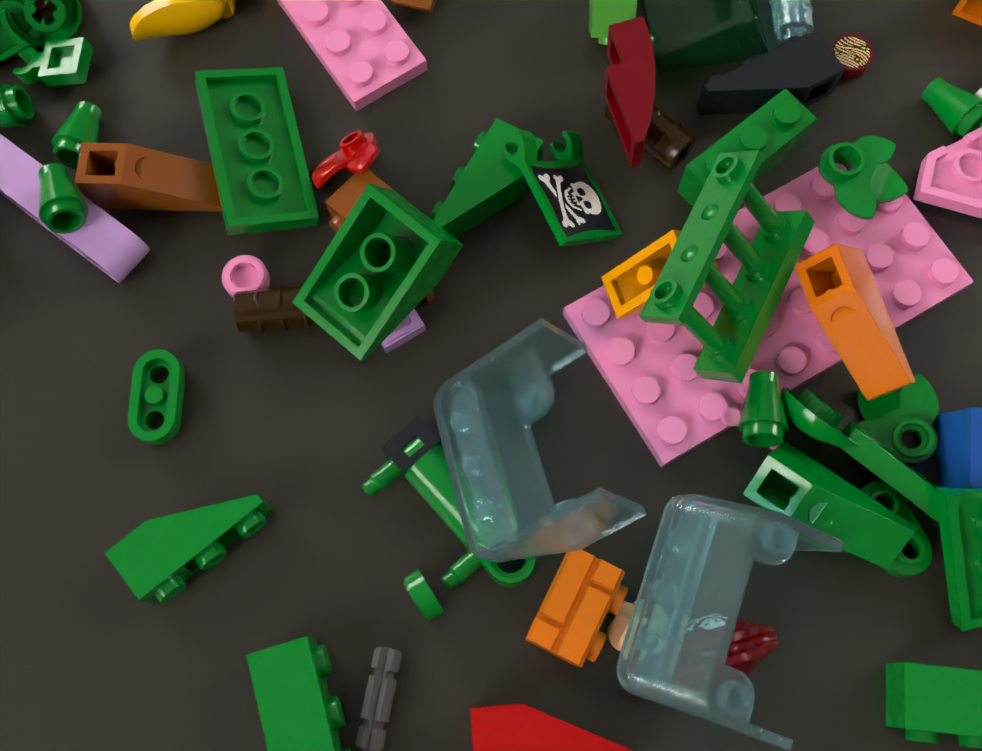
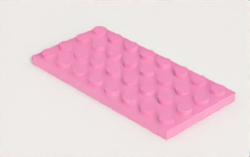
[563,163,974,468]

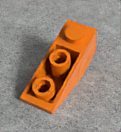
[794,243,916,400]

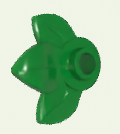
[818,136,908,220]
[856,374,940,464]

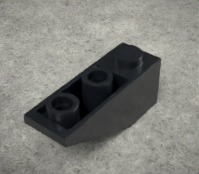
[696,29,845,115]

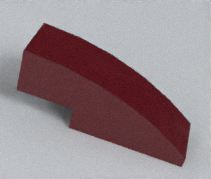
[603,16,655,168]

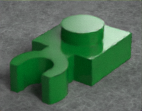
[13,37,93,87]

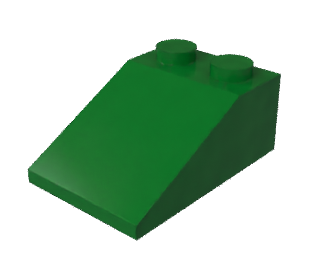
[292,183,464,361]

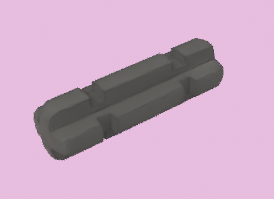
[355,646,402,751]

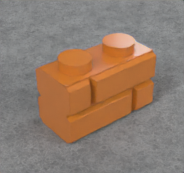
[525,545,629,668]

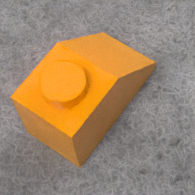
[601,230,720,319]

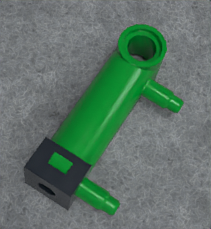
[362,416,536,590]

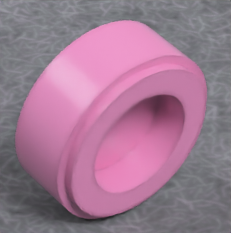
[222,255,270,299]

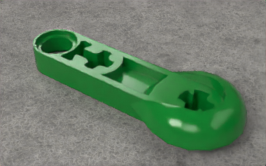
[0,0,82,62]
[780,386,939,523]

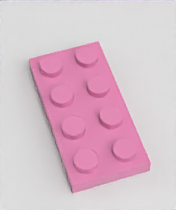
[277,0,428,112]

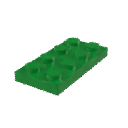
[195,67,319,235]

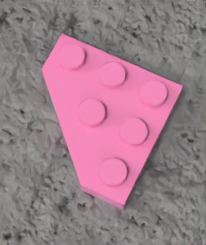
[913,127,982,218]

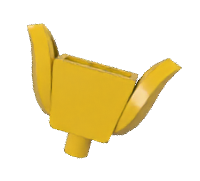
[130,0,236,41]

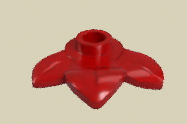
[309,130,380,189]

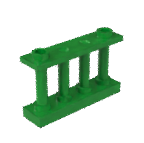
[639,150,815,384]

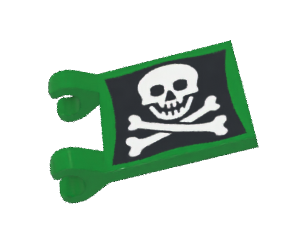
[502,130,623,247]

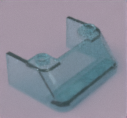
[433,318,646,562]
[617,494,844,751]

